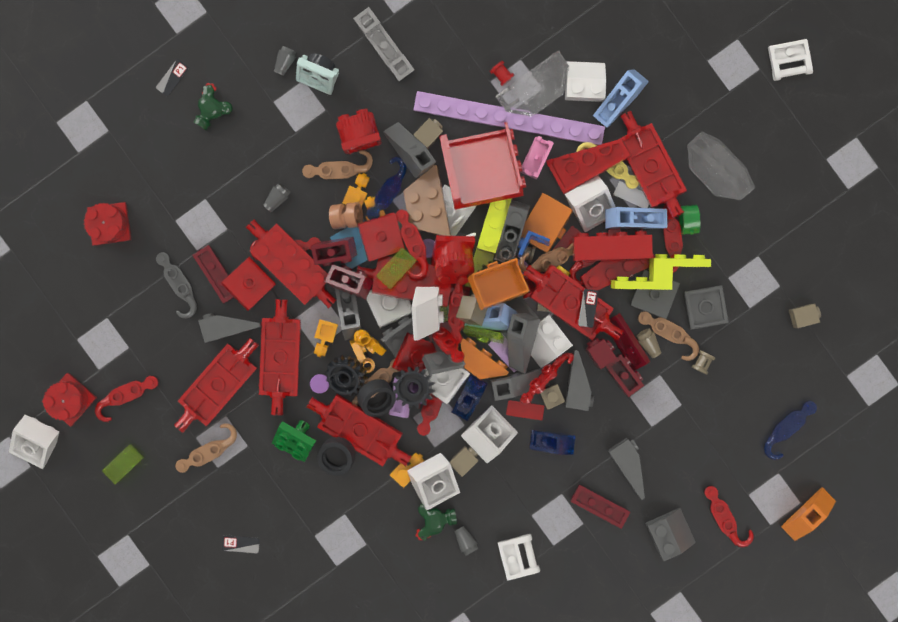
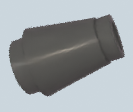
[274,46,297,76]
[263,183,290,212]
[454,526,479,556]

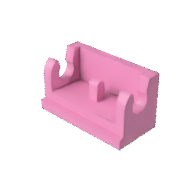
[521,136,554,180]

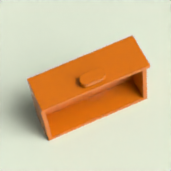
[521,193,573,253]
[467,258,529,310]

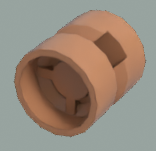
[329,202,363,230]

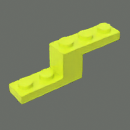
[465,198,512,287]
[611,254,711,290]

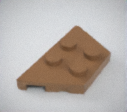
[403,165,451,236]

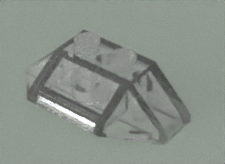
[495,51,569,117]
[687,131,755,201]

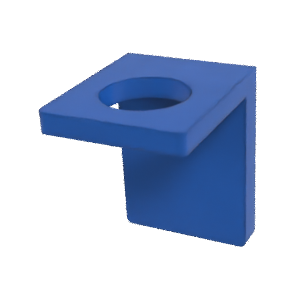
[518,231,550,259]

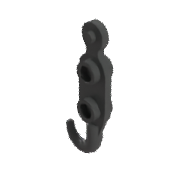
[156,252,197,319]

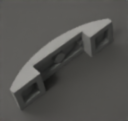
[353,7,414,81]

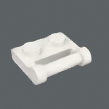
[768,39,813,81]
[498,534,540,581]

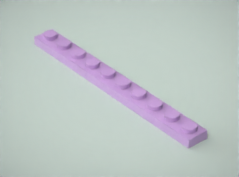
[414,91,605,145]

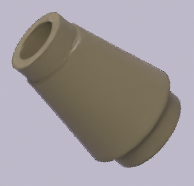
[637,328,662,358]

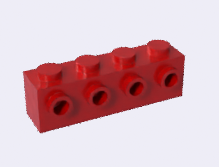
[572,231,653,261]

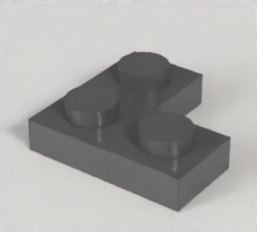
[422,338,465,375]

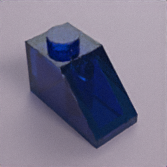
[451,375,488,421]
[530,430,575,455]

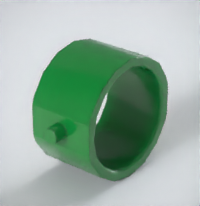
[679,205,700,235]

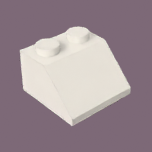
[565,61,606,102]
[565,176,615,232]
[412,287,444,340]
[531,315,573,368]
[461,405,518,463]
[9,415,59,469]
[407,453,460,510]

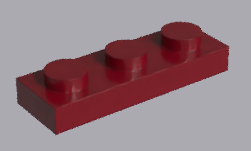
[193,245,234,304]
[609,313,651,371]
[570,484,630,529]

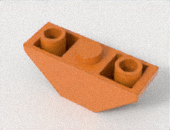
[461,337,509,379]
[781,487,836,541]

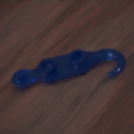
[367,157,407,220]
[764,401,817,460]

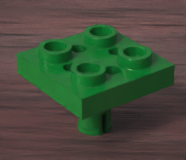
[272,420,316,462]

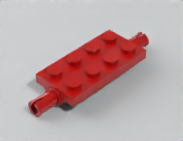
[620,111,687,218]
[246,219,336,309]
[356,256,471,307]
[523,265,623,340]
[259,299,301,415]
[174,338,259,433]
[306,394,412,467]

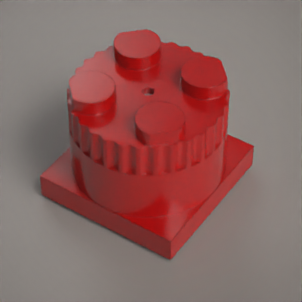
[336,109,382,155]
[84,202,132,246]
[431,235,475,285]
[42,373,97,427]

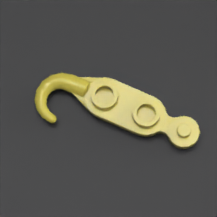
[576,142,639,189]

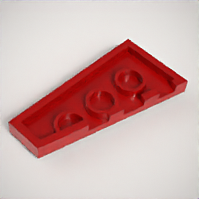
[546,139,632,194]
[580,229,655,291]

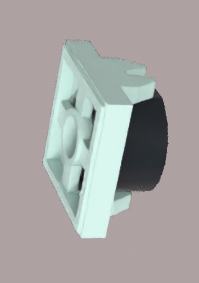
[296,53,339,95]

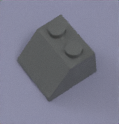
[645,507,696,561]

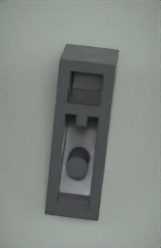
[335,288,363,341]
[198,313,262,343]
[564,350,594,411]
[607,438,645,500]

